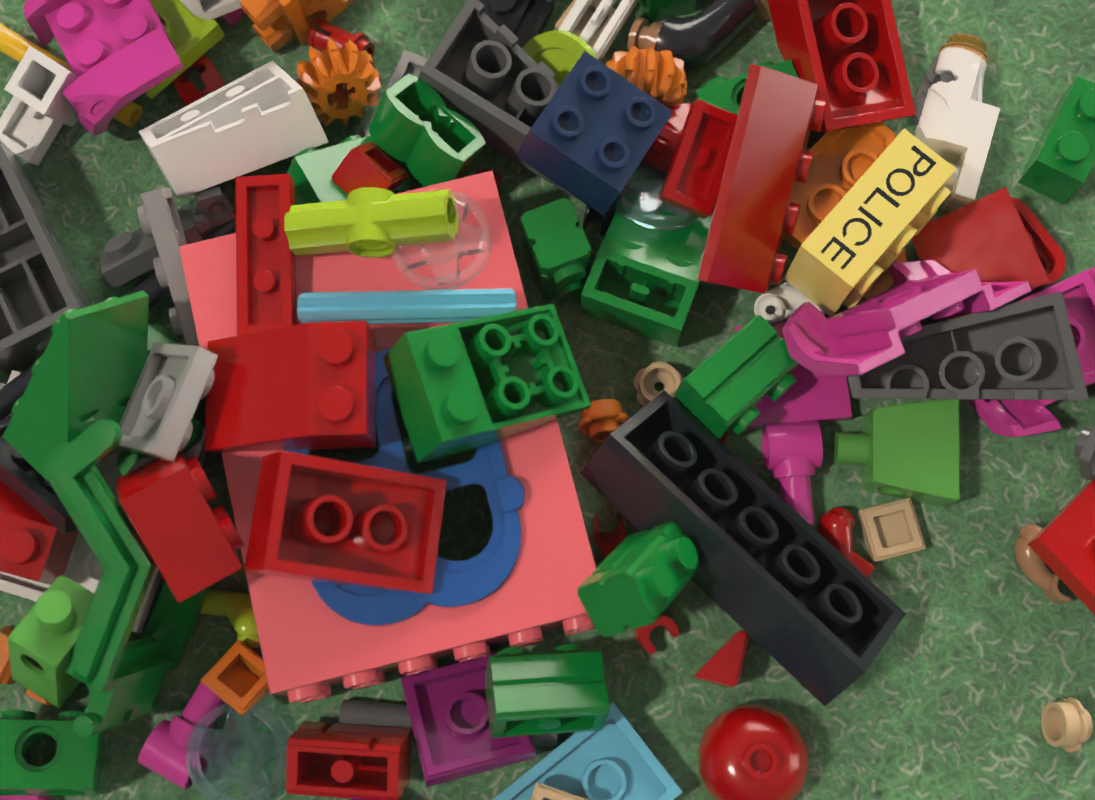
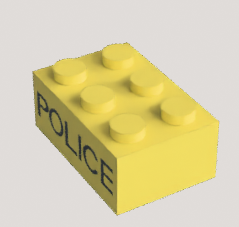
[784,128,956,317]

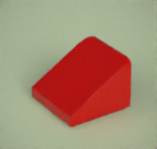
[332,141,408,194]
[691,631,749,688]

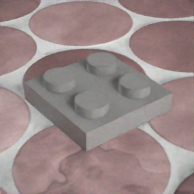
[117,343,218,462]

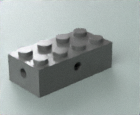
[0,140,91,375]

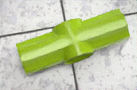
[284,187,459,258]

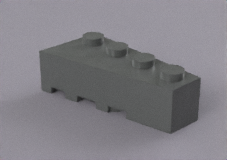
[419,0,585,204]
[847,292,1089,400]

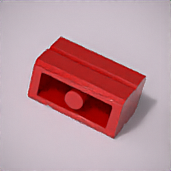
[286,721,412,800]

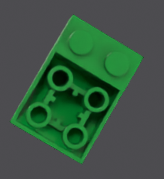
[580,175,716,347]
[2,291,149,481]
[383,303,591,463]

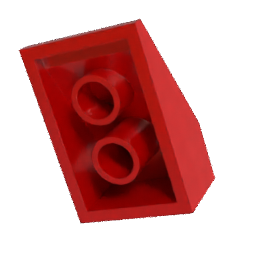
[768,0,916,133]
[205,321,376,453]
[244,450,447,594]

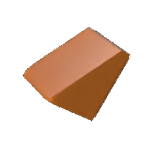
[201,640,270,717]

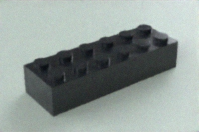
[580,390,906,707]

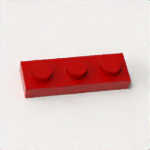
[236,174,297,336]

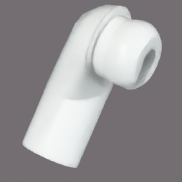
[754,282,825,324]

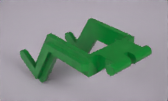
[42,418,211,738]

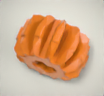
[295,38,381,128]
[606,46,687,107]

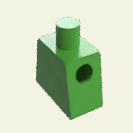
[833,399,960,507]
[8,575,94,708]

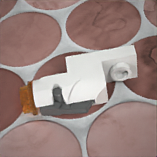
[910,34,1000,213]

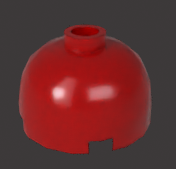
[698,704,809,800]

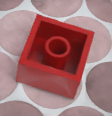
[116,452,245,603]

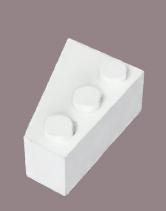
[139,60,329,199]

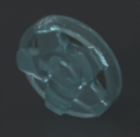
[612,160,699,230]
[186,703,288,800]

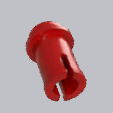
[308,19,375,58]

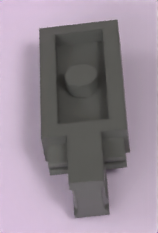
[99,185,236,288]

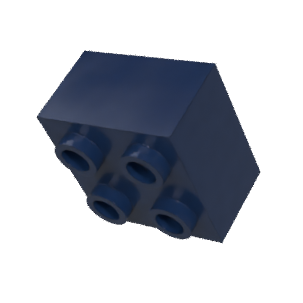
[516,51,673,216]

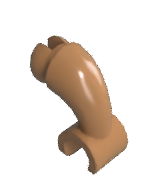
[1014,524,1073,604]

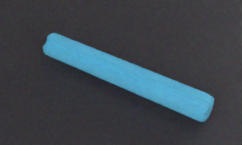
[297,288,517,324]

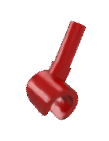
[591,513,626,562]

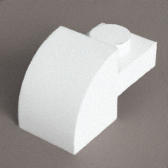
[0,46,77,166]

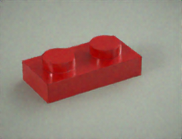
[657,99,738,219]

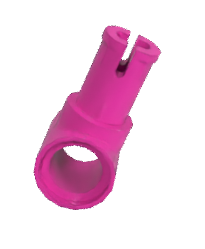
[762,421,823,525]
[138,674,225,791]

